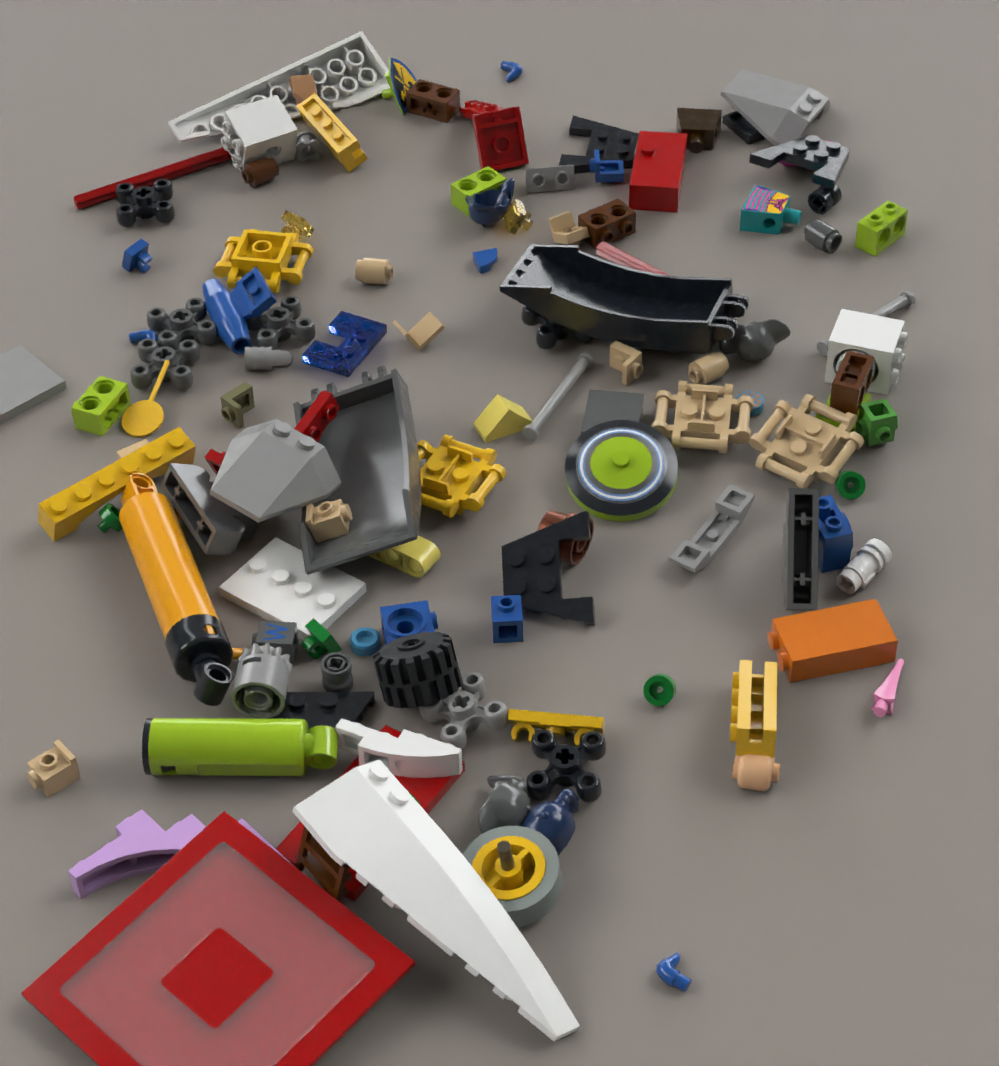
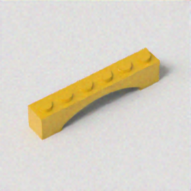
[38,427,196,542]

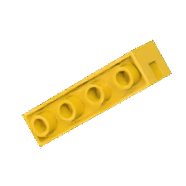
[296,93,368,172]
[730,660,777,758]

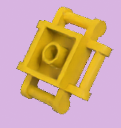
[213,229,313,293]
[417,434,507,518]

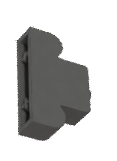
[160,463,259,556]
[782,488,819,611]

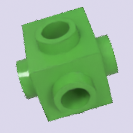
[856,398,898,446]

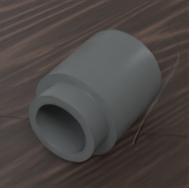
[804,219,842,253]

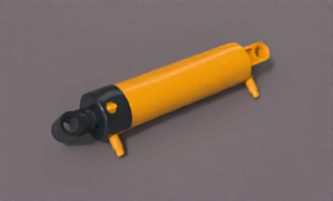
[119,473,243,706]

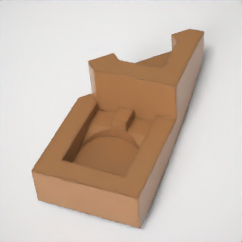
[289,75,318,106]

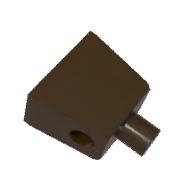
[676,108,722,154]

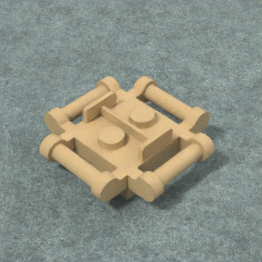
[651,380,754,454]
[749,394,865,489]

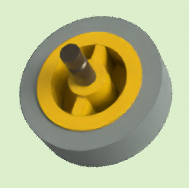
[462,826,562,928]

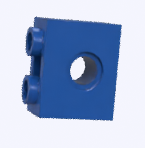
[818,495,853,573]
[380,600,438,645]

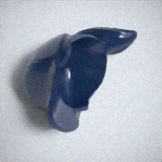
[465,178,515,226]
[522,788,579,856]

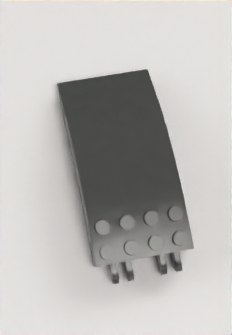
[293,365,421,575]

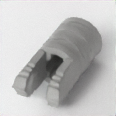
[245,346,294,371]

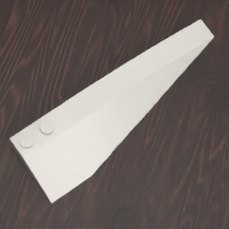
[168,31,390,143]
[292,760,580,1041]

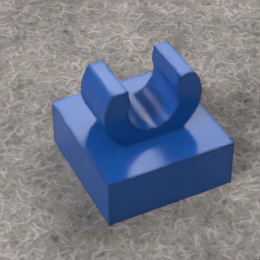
[122,238,152,273]

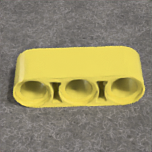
[368,536,441,578]

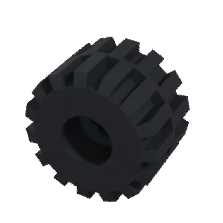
[373,632,462,708]

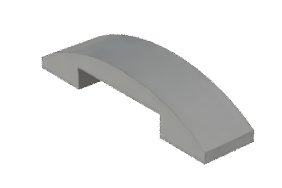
[669,484,755,573]

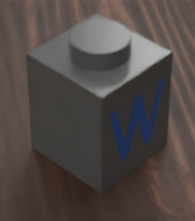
[252,621,299,665]

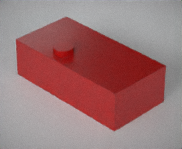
[629,131,687,213]

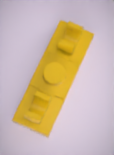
[508,709,605,747]

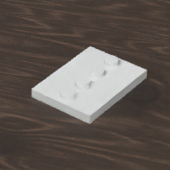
[219,537,367,640]

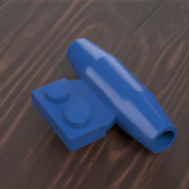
[202,267,277,354]

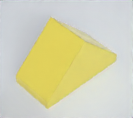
[473,394,533,443]

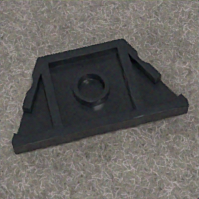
[272,691,375,730]

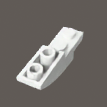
[335,718,463,778]

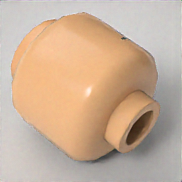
[732,754,781,792]

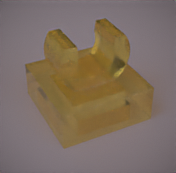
[503,198,533,234]
[281,210,314,241]

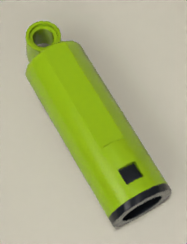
[142,718,339,776]

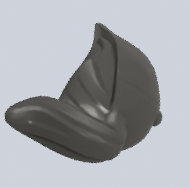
[719,319,790,361]
[478,775,531,834]

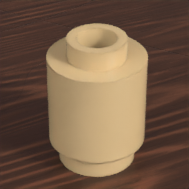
[355,258,394,285]
[688,352,729,385]

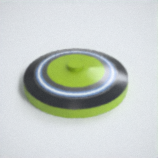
[565,420,678,522]

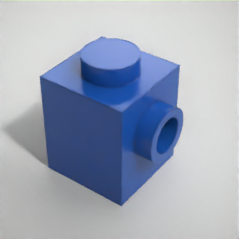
[491,595,523,643]

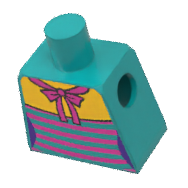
[740,184,802,234]

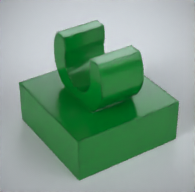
[301,618,342,660]

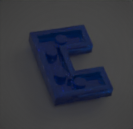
[302,311,387,377]

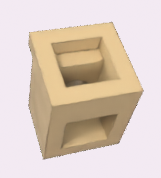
[305,499,353,543]
[26,739,80,797]

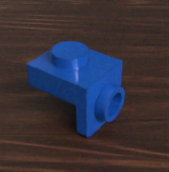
[590,150,624,183]

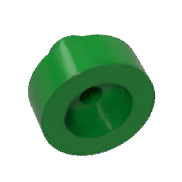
[835,470,866,500]
[97,503,123,533]
[643,673,676,706]

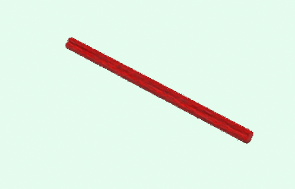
[73,147,231,209]

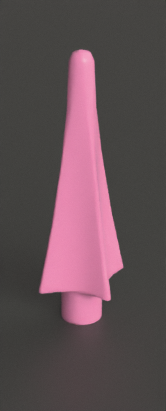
[871,658,904,717]

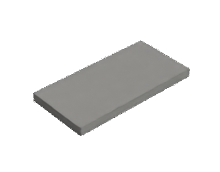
[0,345,67,424]

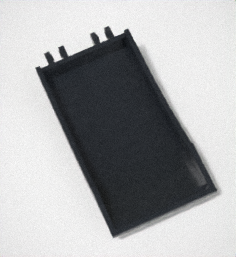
[499,244,750,354]

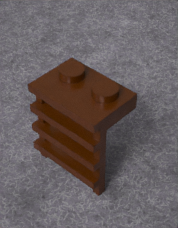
[295,827,353,906]

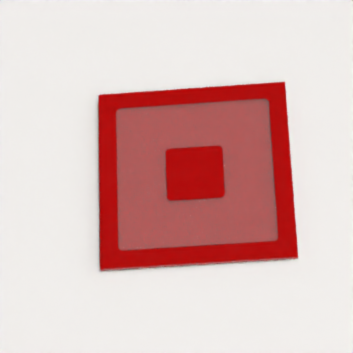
[21,811,415,1066]

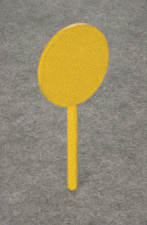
[122,360,170,437]

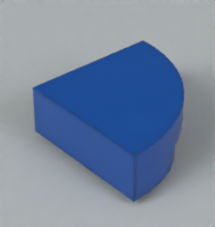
[472,248,498,274]

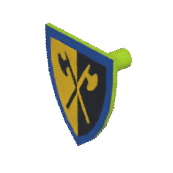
[382,57,417,115]

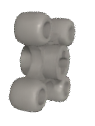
[419,672,509,750]

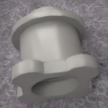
[296,131,320,162]

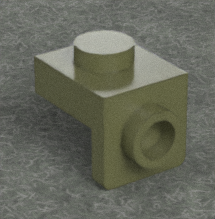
[220,382,255,429]

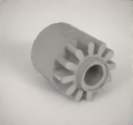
[231,643,292,718]

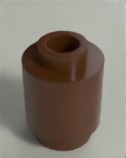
[242,157,279,187]

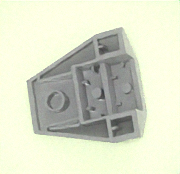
[720,69,831,145]
[209,419,341,523]

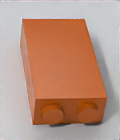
[767,599,898,683]

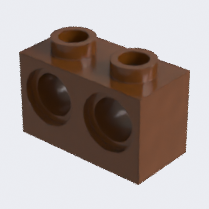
[406,79,460,123]
[578,198,636,250]
[830,351,874,415]

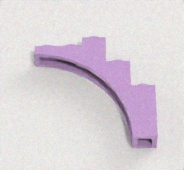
[68,809,292,899]

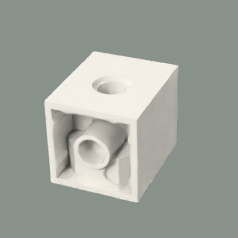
[221,95,298,173]
[825,309,908,395]

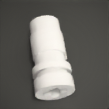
[836,538,892,594]

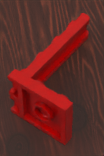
[458,100,529,171]
[204,391,340,476]

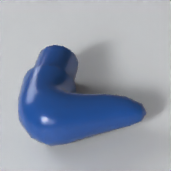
[501,61,523,82]
[129,329,158,343]
[657,953,692,992]

